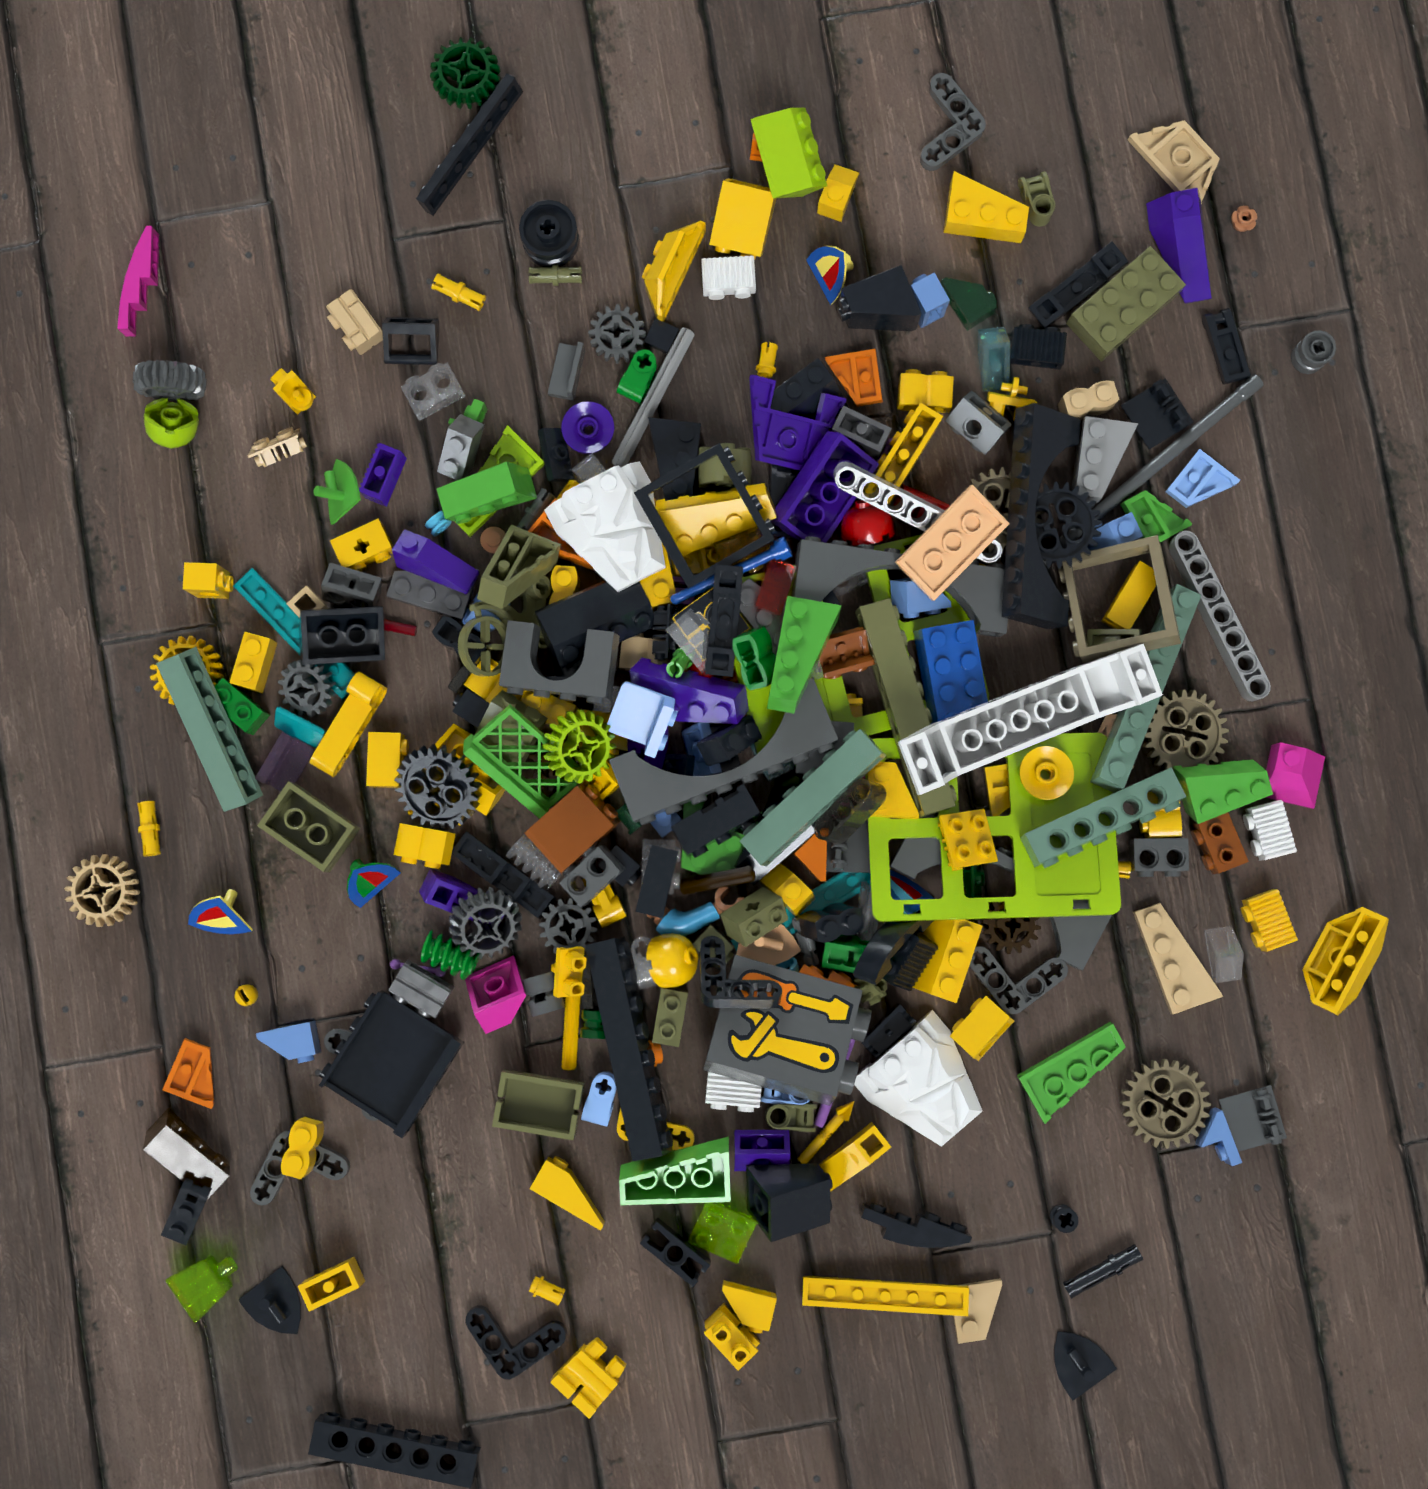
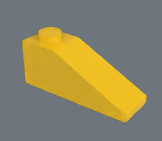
[530,1156,605,1231]

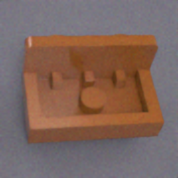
[816,626,875,679]

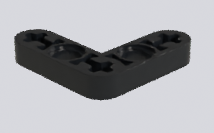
[700,936,782,1009]
[465,1305,567,1380]

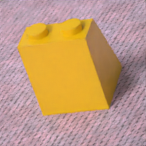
[709,178,777,260]

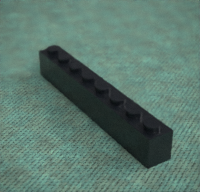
[585,936,673,1162]

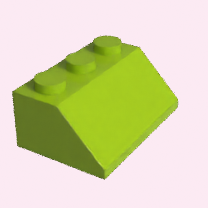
[750,108,827,199]

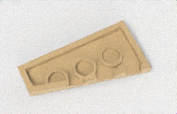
[1133,903,1224,1015]

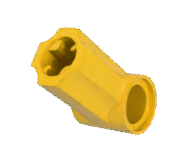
[582,870,627,928]

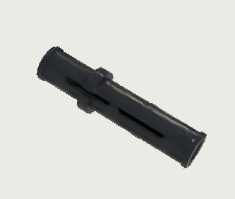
[1062,1244,1144,1299]

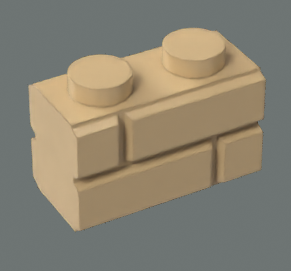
[326,289,383,355]

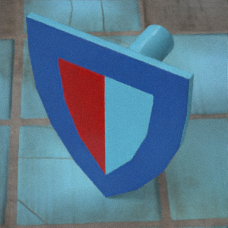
[890,870,935,914]

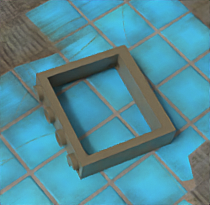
[1059,535,1181,664]

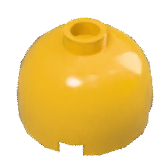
[646,933,698,989]

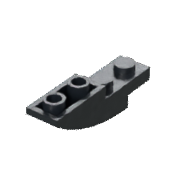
[859,1202,972,1248]

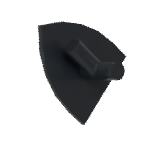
[238,1266,301,1334]
[1054,1331,1117,1401]

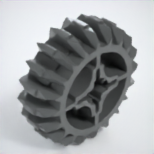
[132,360,207,401]
[449,887,522,959]

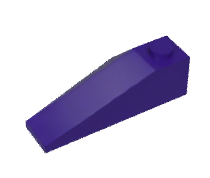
[1146,188,1212,304]

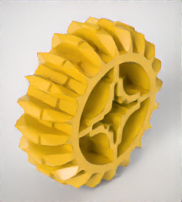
[150,636,224,705]

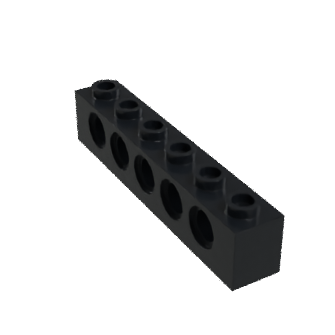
[308,1412,481,1489]

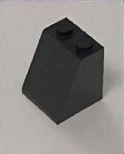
[837,265,922,331]
[746,1163,833,1242]

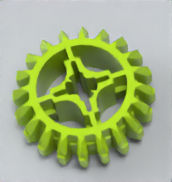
[542,709,616,784]

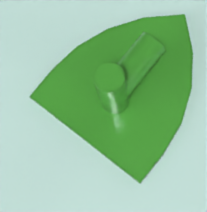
[314,459,361,525]

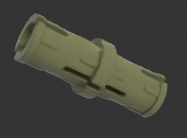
[529,264,582,286]

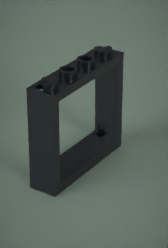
[634,443,776,589]

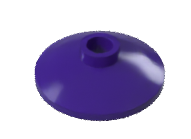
[561,401,614,454]

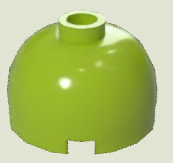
[144,398,199,448]

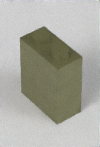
[475,690,548,771]

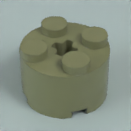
[698,443,752,491]

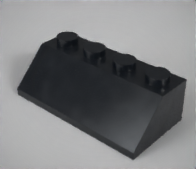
[535,580,655,669]

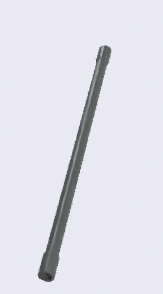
[1043,374,1264,565]

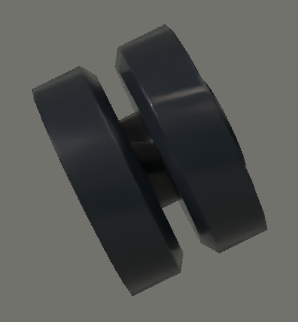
[519,200,580,267]

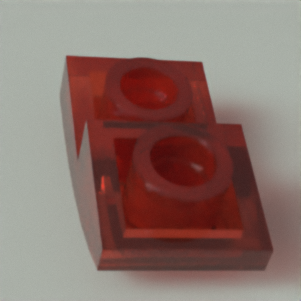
[754,559,796,616]

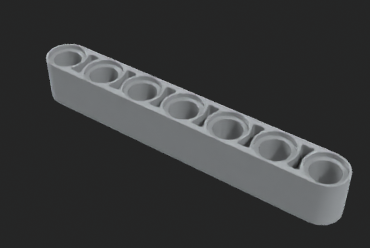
[833,461,1002,563]
[1168,531,1271,702]

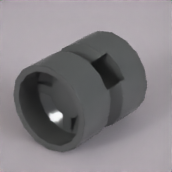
[1291,330,1336,374]
[522,971,566,1017]

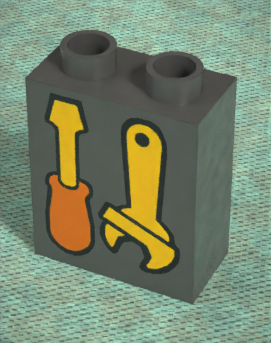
[703,955,872,1106]

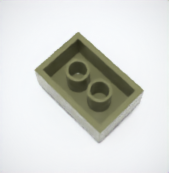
[257,781,361,873]

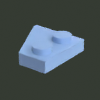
[1165,449,1240,508]

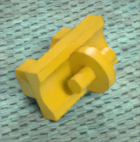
[270,368,316,415]
[987,377,1037,421]
[551,946,587,998]

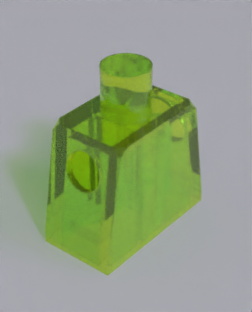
[165,1255,238,1323]

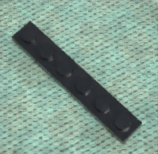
[416,73,523,216]

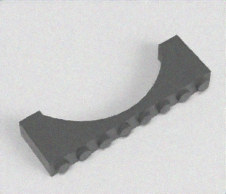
[791,537,1008,637]
[609,678,838,825]
[889,812,1112,971]

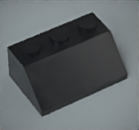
[770,358,848,420]
[299,606,385,665]

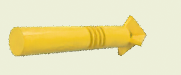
[797,1101,854,1164]

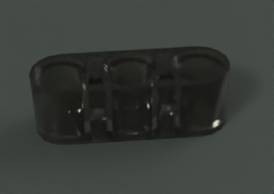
[814,778,886,845]

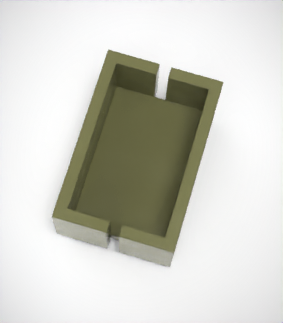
[492,1069,585,1140]

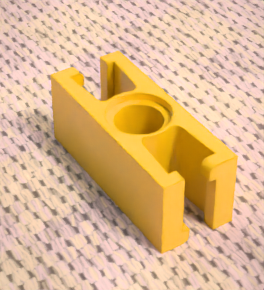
[1101,561,1156,629]

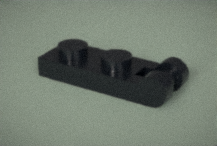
[1202,308,1251,385]
[161,1178,212,1246]

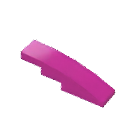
[117,226,159,336]

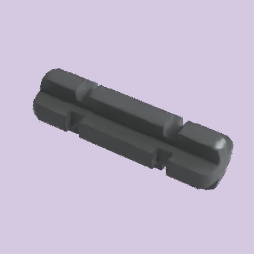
[792,915,821,966]

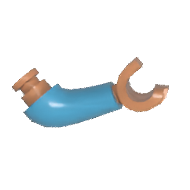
[647,886,744,936]

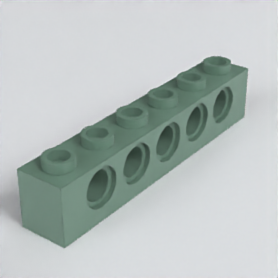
[1020,767,1186,868]

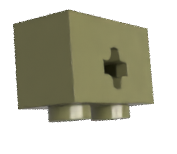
[720,887,788,947]
[652,988,689,1047]

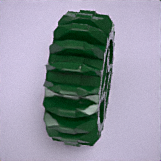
[430,37,501,110]

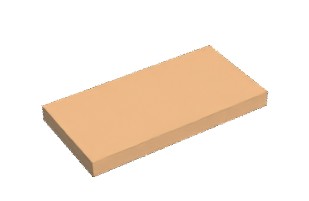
[895,485,1010,601]

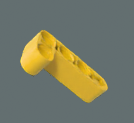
[310,671,387,777]

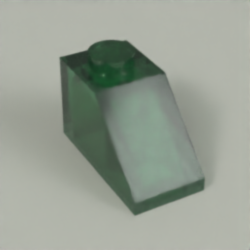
[940,277,997,331]

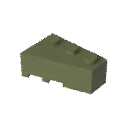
[477,525,561,609]

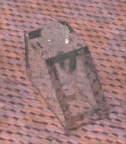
[665,608,710,674]

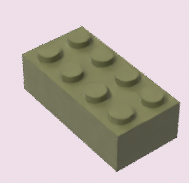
[1066,246,1186,362]

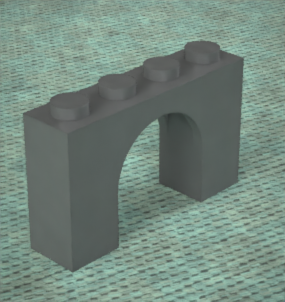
[499,620,620,704]

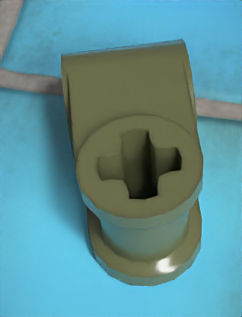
[1018,171,1055,227]
[764,1103,817,1132]

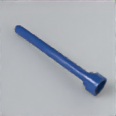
[670,536,793,604]

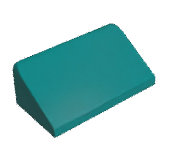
[274,706,327,748]

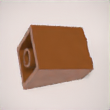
[525,782,621,873]

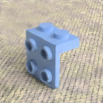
[607,682,678,758]

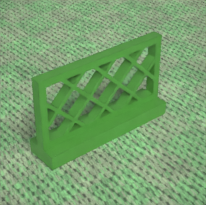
[463,704,579,819]

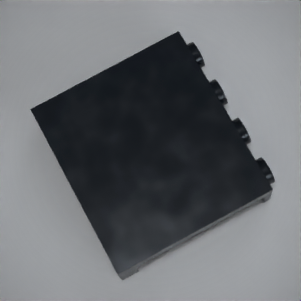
[318,990,464,1138]

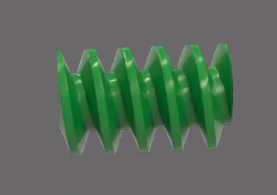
[420,929,480,980]

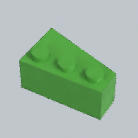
[437,462,537,524]
[1173,760,1273,824]

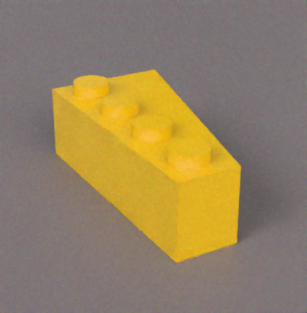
[655,483,777,556]

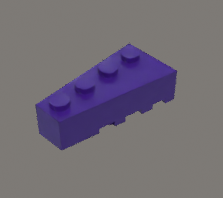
[629,657,749,724]

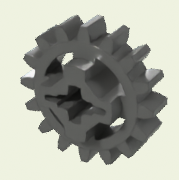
[588,304,646,364]
[278,659,336,717]
[539,898,598,954]

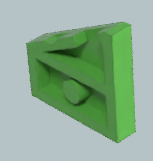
[1120,490,1192,543]

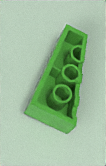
[767,596,842,714]
[619,1136,731,1205]

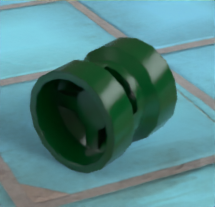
[580,1009,606,1039]

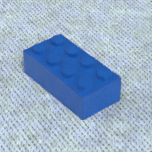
[913,620,988,725]

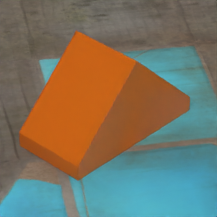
[794,827,827,882]

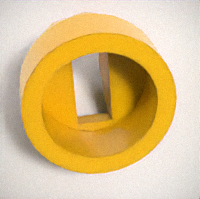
[235,984,258,1006]

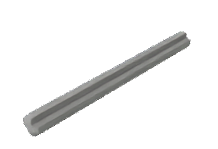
[612,327,694,468]

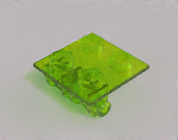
[688,1202,758,1264]

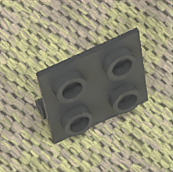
[826,815,870,873]
[1218,1085,1287,1152]

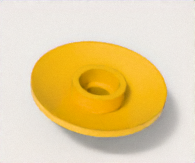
[1019,746,1074,800]

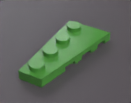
[1017,1022,1126,1124]

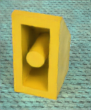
[817,164,859,222]
[760,863,815,917]
[722,1280,777,1333]

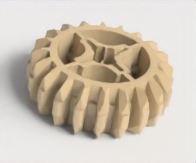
[64,854,140,927]

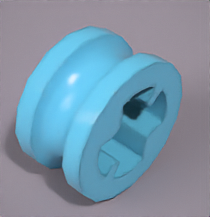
[425,511,452,536]

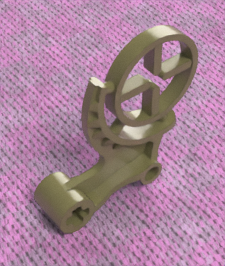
[458,576,552,677]

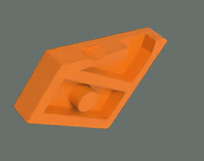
[825,349,883,407]
[162,1038,214,1109]

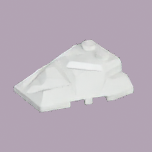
[544,461,666,592]
[854,1010,982,1147]

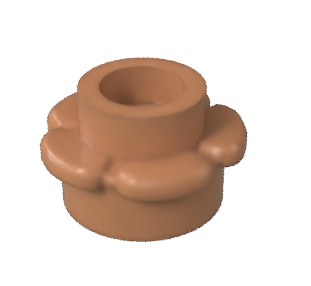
[1231,206,1257,232]

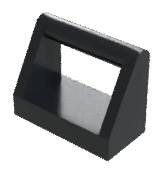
[382,317,439,365]

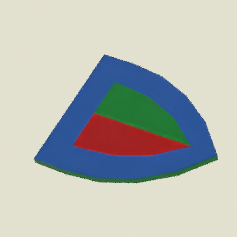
[347,859,401,908]

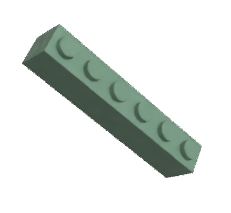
[156,647,263,812]
[740,729,886,866]

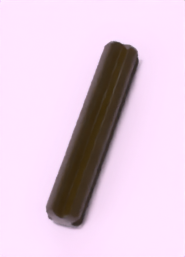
[679,866,756,895]

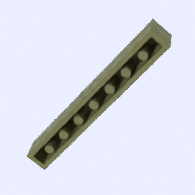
[855,598,957,818]

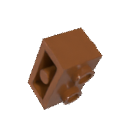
[1191,812,1249,874]

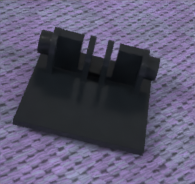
[1121,378,1194,450]
[652,604,687,661]

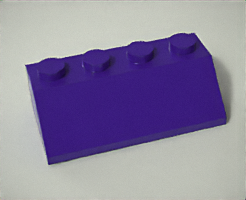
[771,431,879,543]

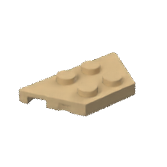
[1128,120,1220,204]

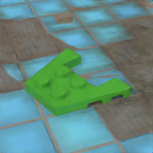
[681,794,762,887]

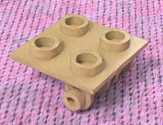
[248,427,307,467]

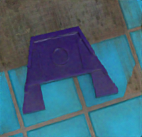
[749,375,846,471]

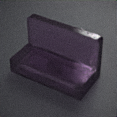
[255,732,315,791]

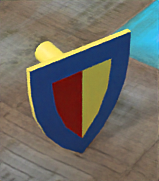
[806,246,854,305]
[188,889,253,934]

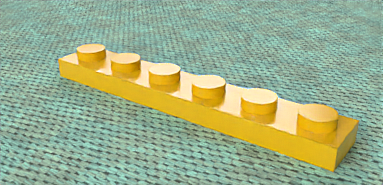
[802,1276,969,1316]

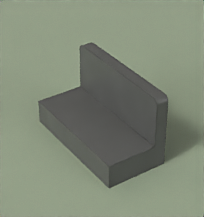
[548,342,586,401]

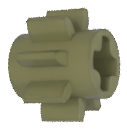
[854,978,887,1005]

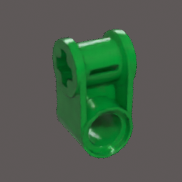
[616,349,657,404]

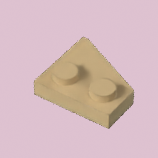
[953,1278,1002,1344]

